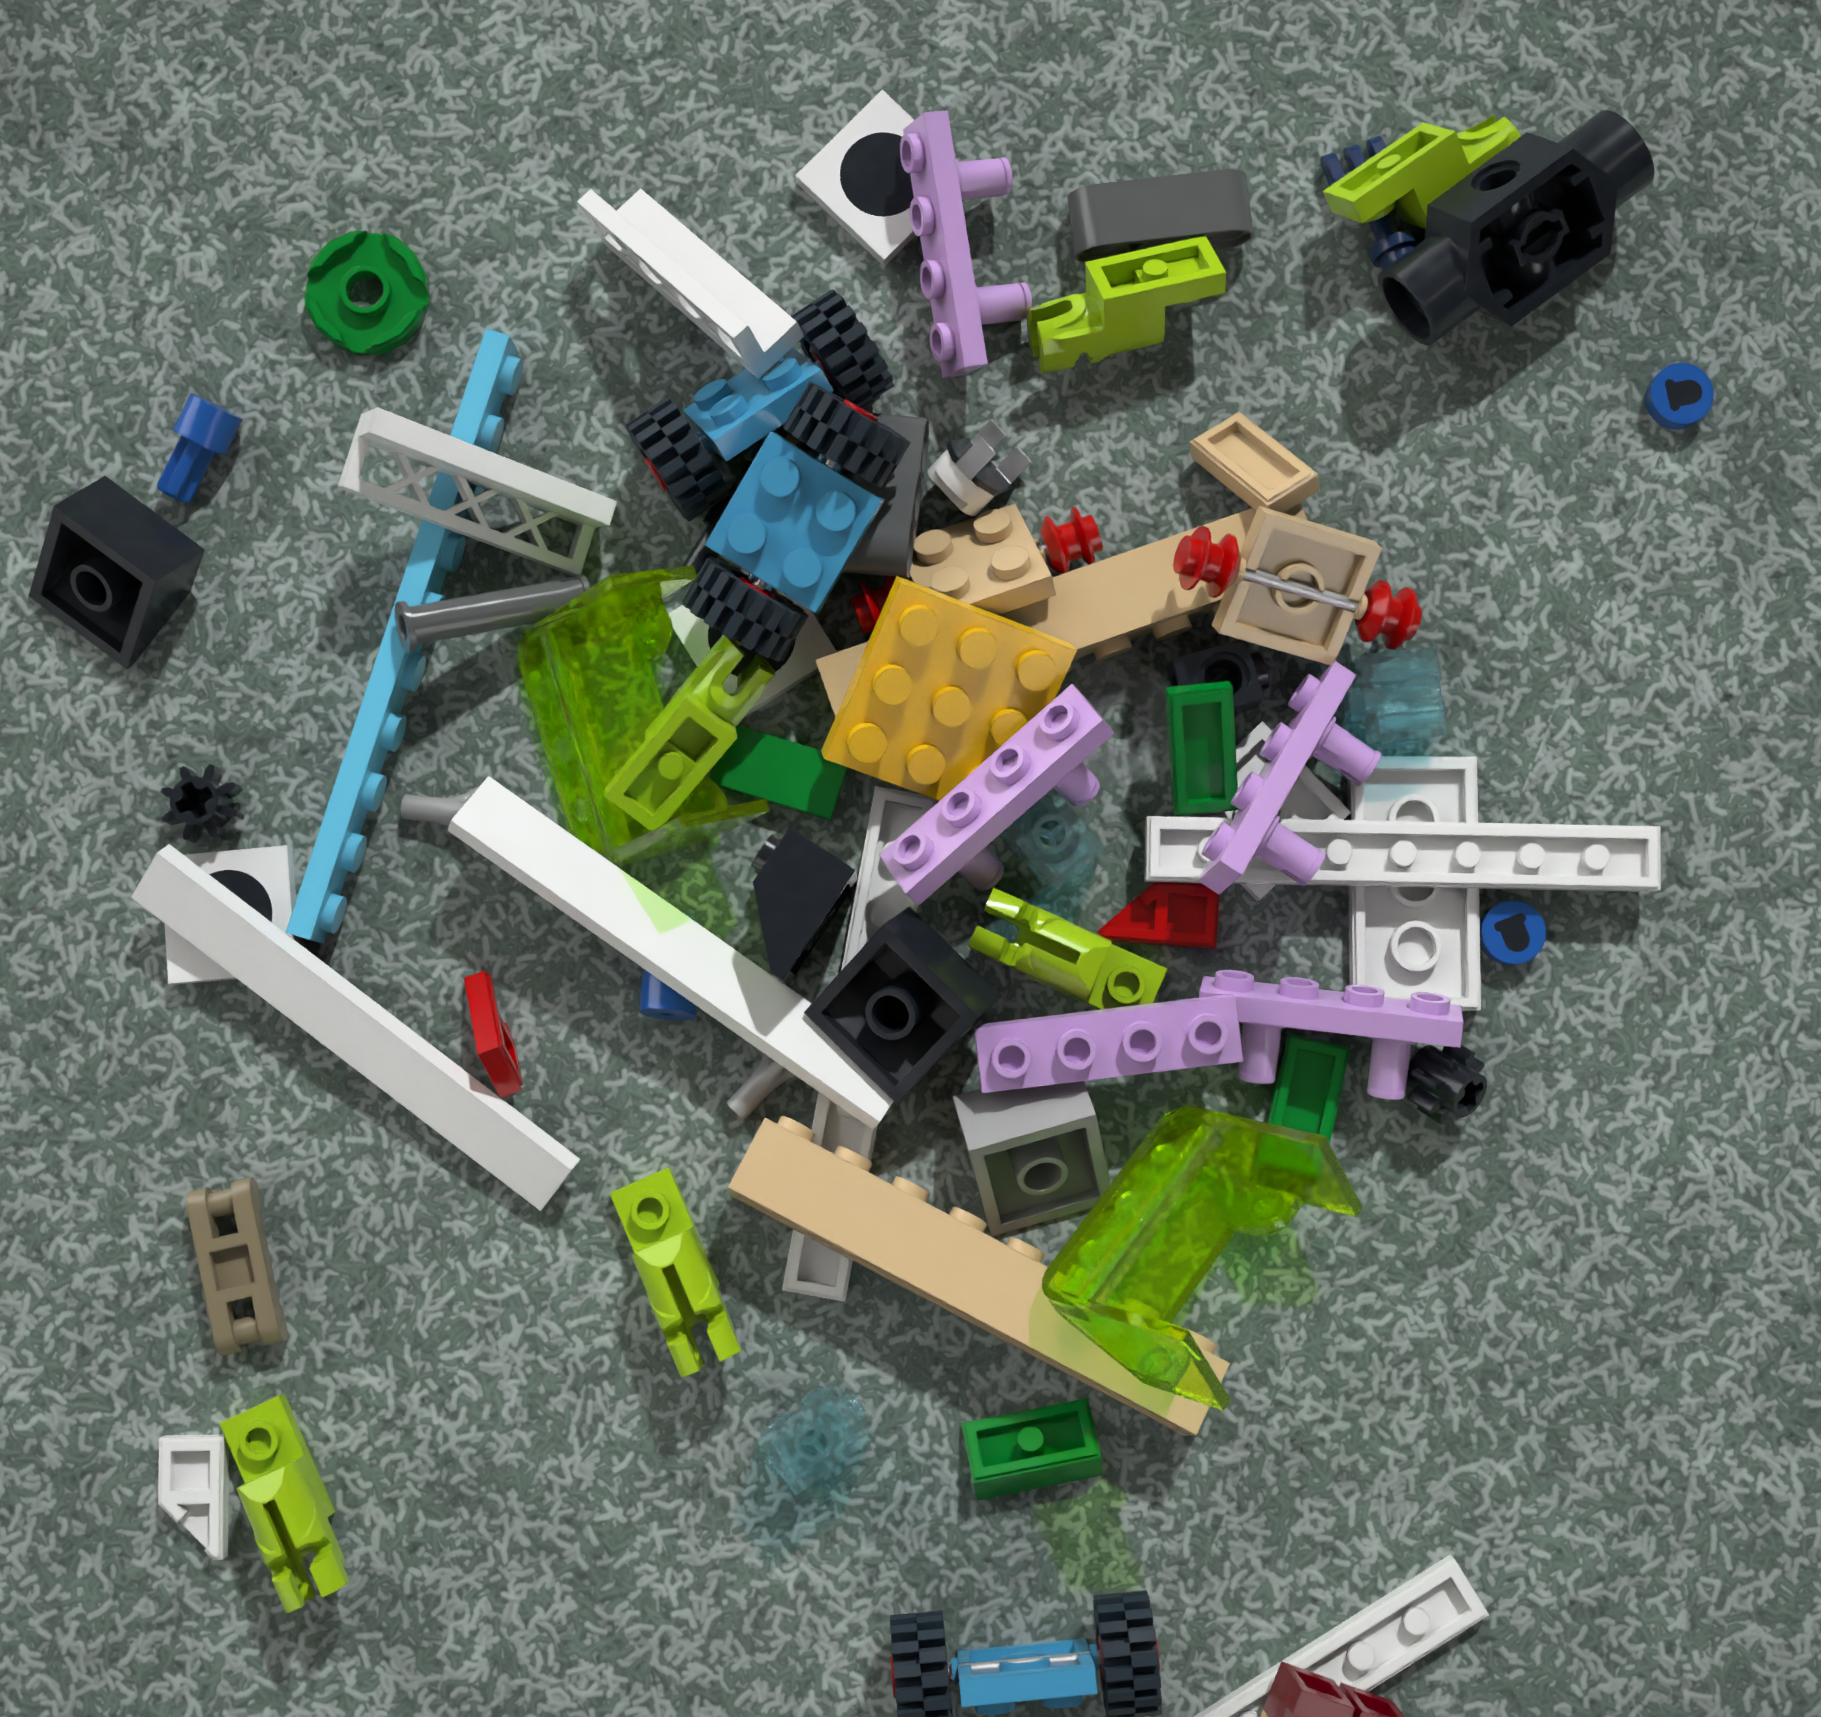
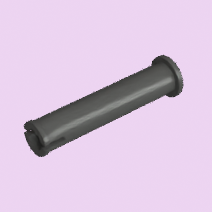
[394,574,593,653]

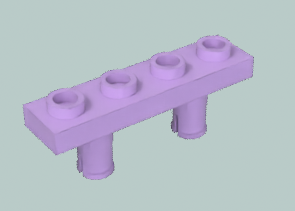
[900,110,1032,378]
[1198,661,1382,895]
[879,684,1114,905]
[1199,970,1464,1100]
[974,994,1243,1093]

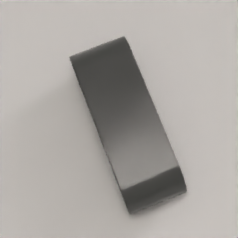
[1067,169,1254,263]
[844,414,929,578]

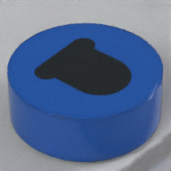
[1645,363,1714,430]
[1480,900,1546,965]

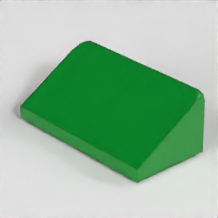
[961,1398,1103,1500]

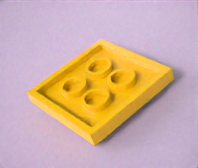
[821,576,1077,801]

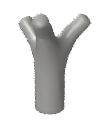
[401,786,480,826]
[727,1054,796,1119]

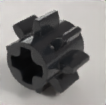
[160,764,245,843]
[1406,1044,1487,1124]

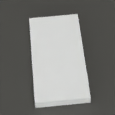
[1347,756,1481,1011]

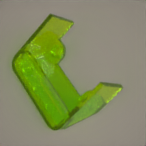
[518,565,770,868]
[1042,1106,1363,1411]

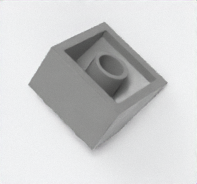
[952,1081,1114,1236]

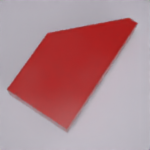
[1098,882,1220,949]
[464,970,523,1098]

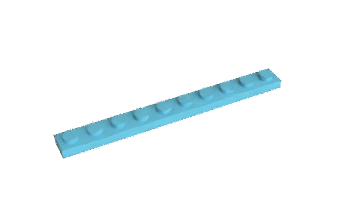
[285,328,523,944]

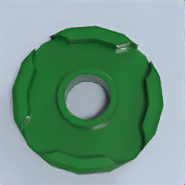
[304,230,430,356]

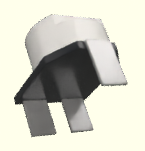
[928,419,1032,516]

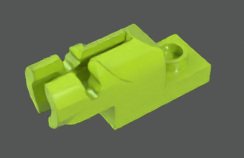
[1323,114,1521,229]
[1026,235,1226,374]
[604,635,776,835]
[968,888,1168,1010]
[609,1167,742,1378]
[219,1393,350,1613]

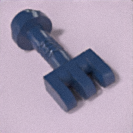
[1320,136,1419,270]

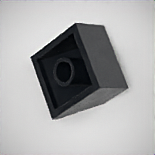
[29,476,205,669]
[751,827,858,987]
[804,906,1002,1104]

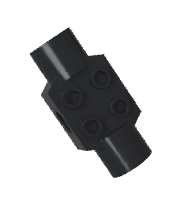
[1378,110,1655,346]

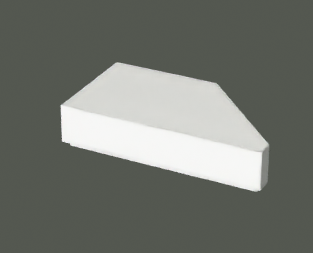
[158,1435,229,1560]

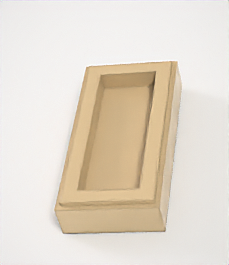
[1189,412,1320,513]

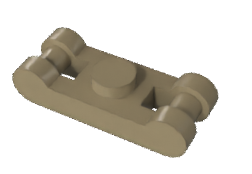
[186,1177,288,1356]

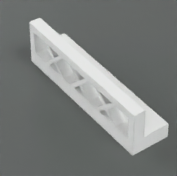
[577,188,805,379]
[337,407,617,576]

